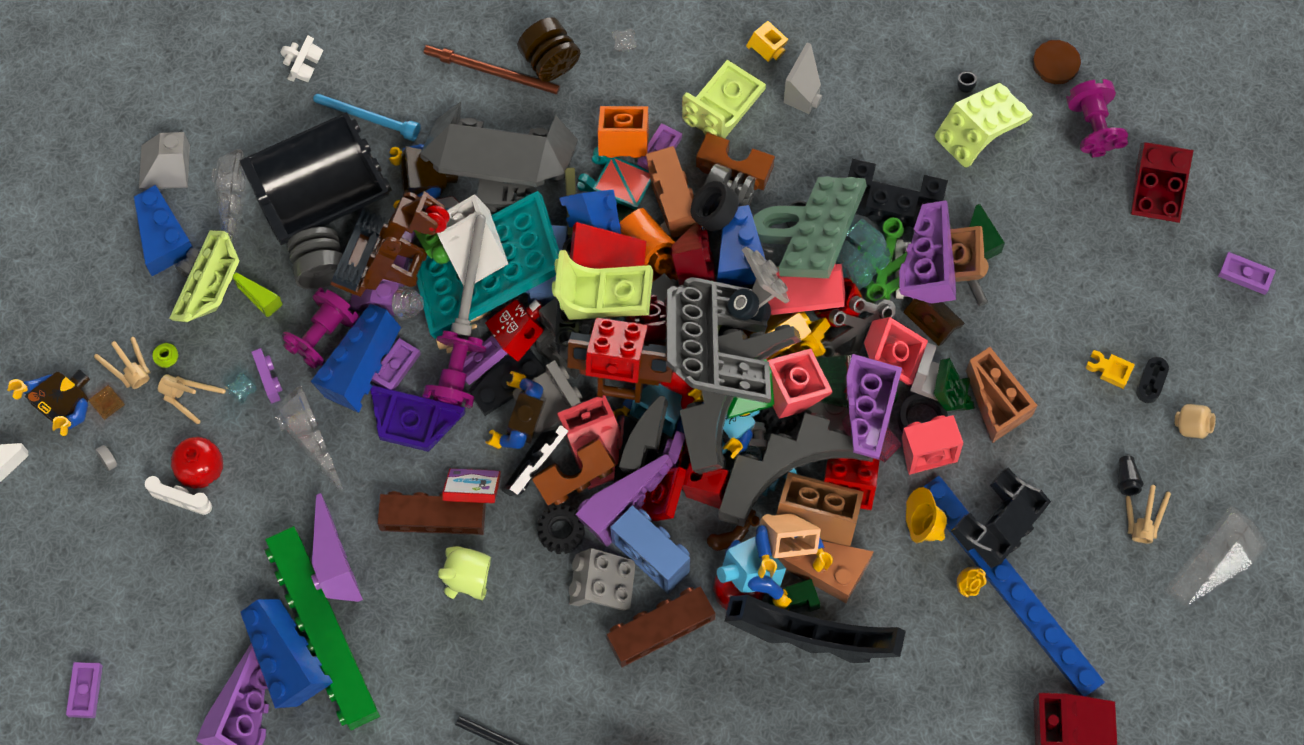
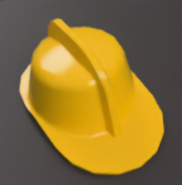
[906,487,947,543]

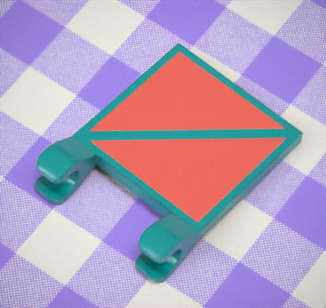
[577,146,651,210]

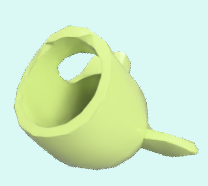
[438,546,491,600]

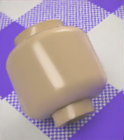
[1175,404,1216,439]

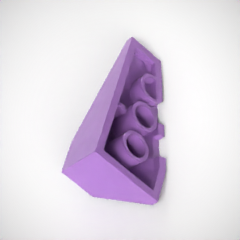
[349,230,415,316]
[846,354,902,460]
[576,454,673,547]
[311,493,363,602]
[196,643,269,745]

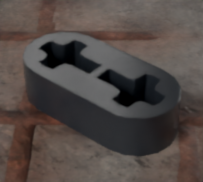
[1136,357,1169,403]

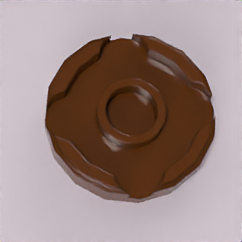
[1032,40,1081,85]

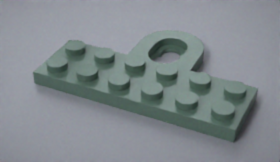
[753,176,866,279]

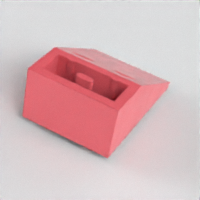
[557,395,620,490]

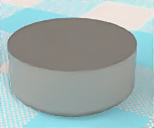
[95,445,117,471]

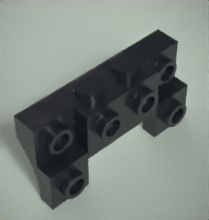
[848,158,948,228]
[951,467,1051,568]

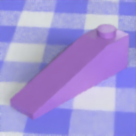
[899,200,956,304]

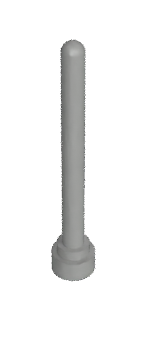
[451,214,486,336]

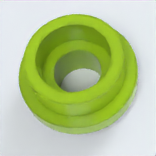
[153,343,178,368]

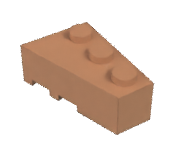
[646,146,696,238]
[966,347,1038,443]
[779,541,874,603]

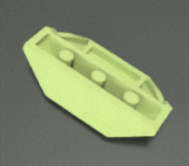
[169,230,240,322]

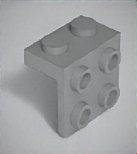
[513,360,583,434]
[569,548,635,611]

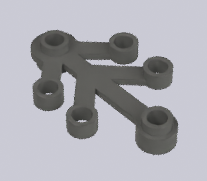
[816,296,896,364]

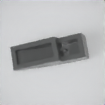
[619,396,668,474]

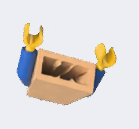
[755,514,833,578]

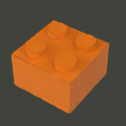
[598,106,649,158]

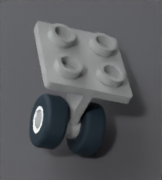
[728,246,790,322]

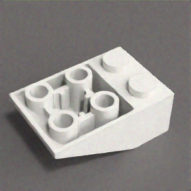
[437,194,508,286]

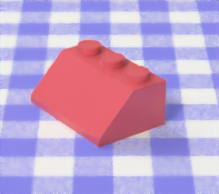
[768,263,845,315]

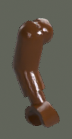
[707,509,760,551]

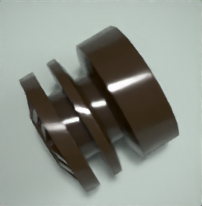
[517,17,581,81]

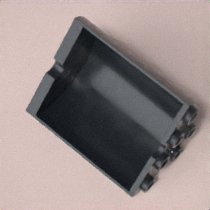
[239,112,392,245]

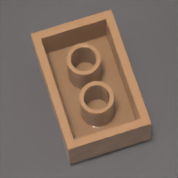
[776,472,864,547]

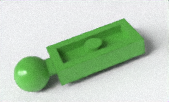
[414,230,450,264]

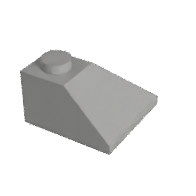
[783,43,822,114]
[139,132,190,189]

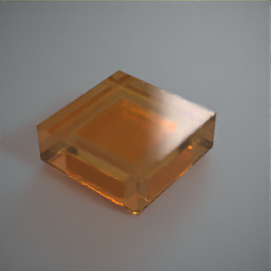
[88,385,125,420]

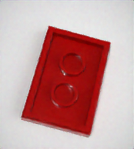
[570,222,646,269]

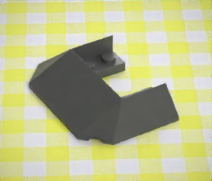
[420,102,578,187]
[666,277,771,403]

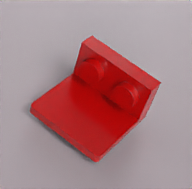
[585,318,647,383]
[824,457,880,510]

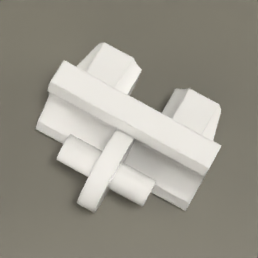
[280,35,323,82]

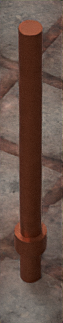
[424,45,560,95]

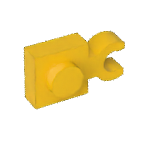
[1085,350,1135,389]

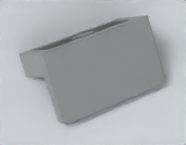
[910,343,940,401]

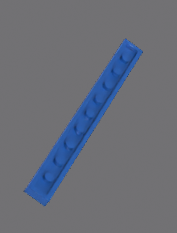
[923,476,1105,697]

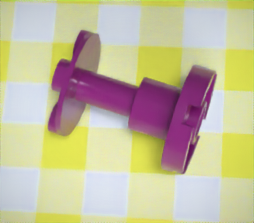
[1066,79,1128,158]
[282,287,359,369]
[422,331,486,408]

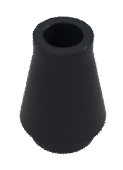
[1117,456,1144,496]

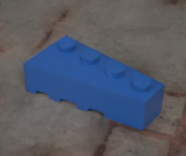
[559,189,621,234]
[311,304,401,413]
[240,599,333,708]

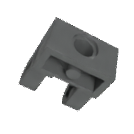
[477,179,537,215]

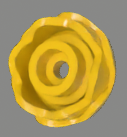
[957,567,986,597]

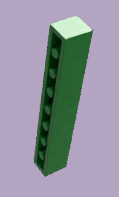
[264,526,380,731]

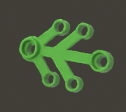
[852,218,907,303]

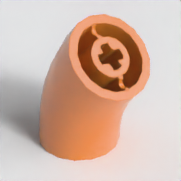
[620,208,678,282]

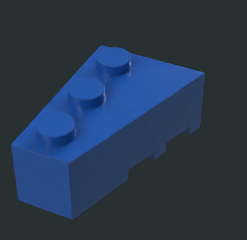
[134,185,193,276]
[717,205,766,286]

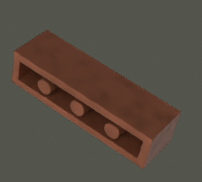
[378,491,486,535]
[606,586,716,668]

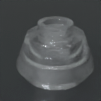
[392,286,424,321]

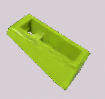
[233,272,283,317]

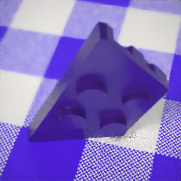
[370,385,466,452]

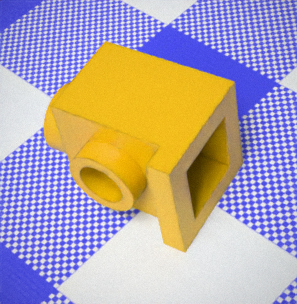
[746,21,789,62]

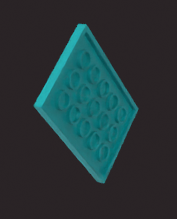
[411,191,559,339]

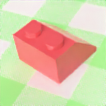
[864,317,928,386]
[767,349,833,419]
[902,415,963,475]

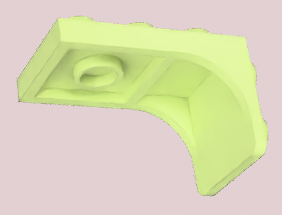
[682,60,766,138]
[935,83,1033,167]
[552,250,653,320]

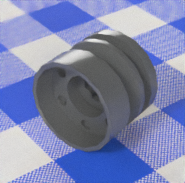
[704,163,756,215]
[287,227,342,290]

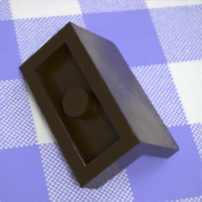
[903,299,965,346]

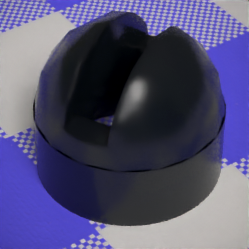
[957,71,977,93]

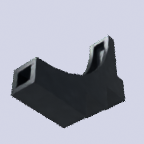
[724,595,906,663]

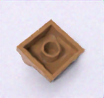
[950,226,988,282]

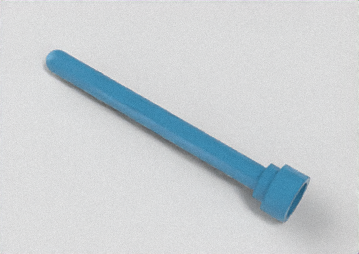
[313,94,421,142]

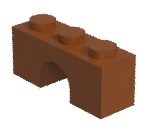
[696,133,775,191]
[532,436,616,506]

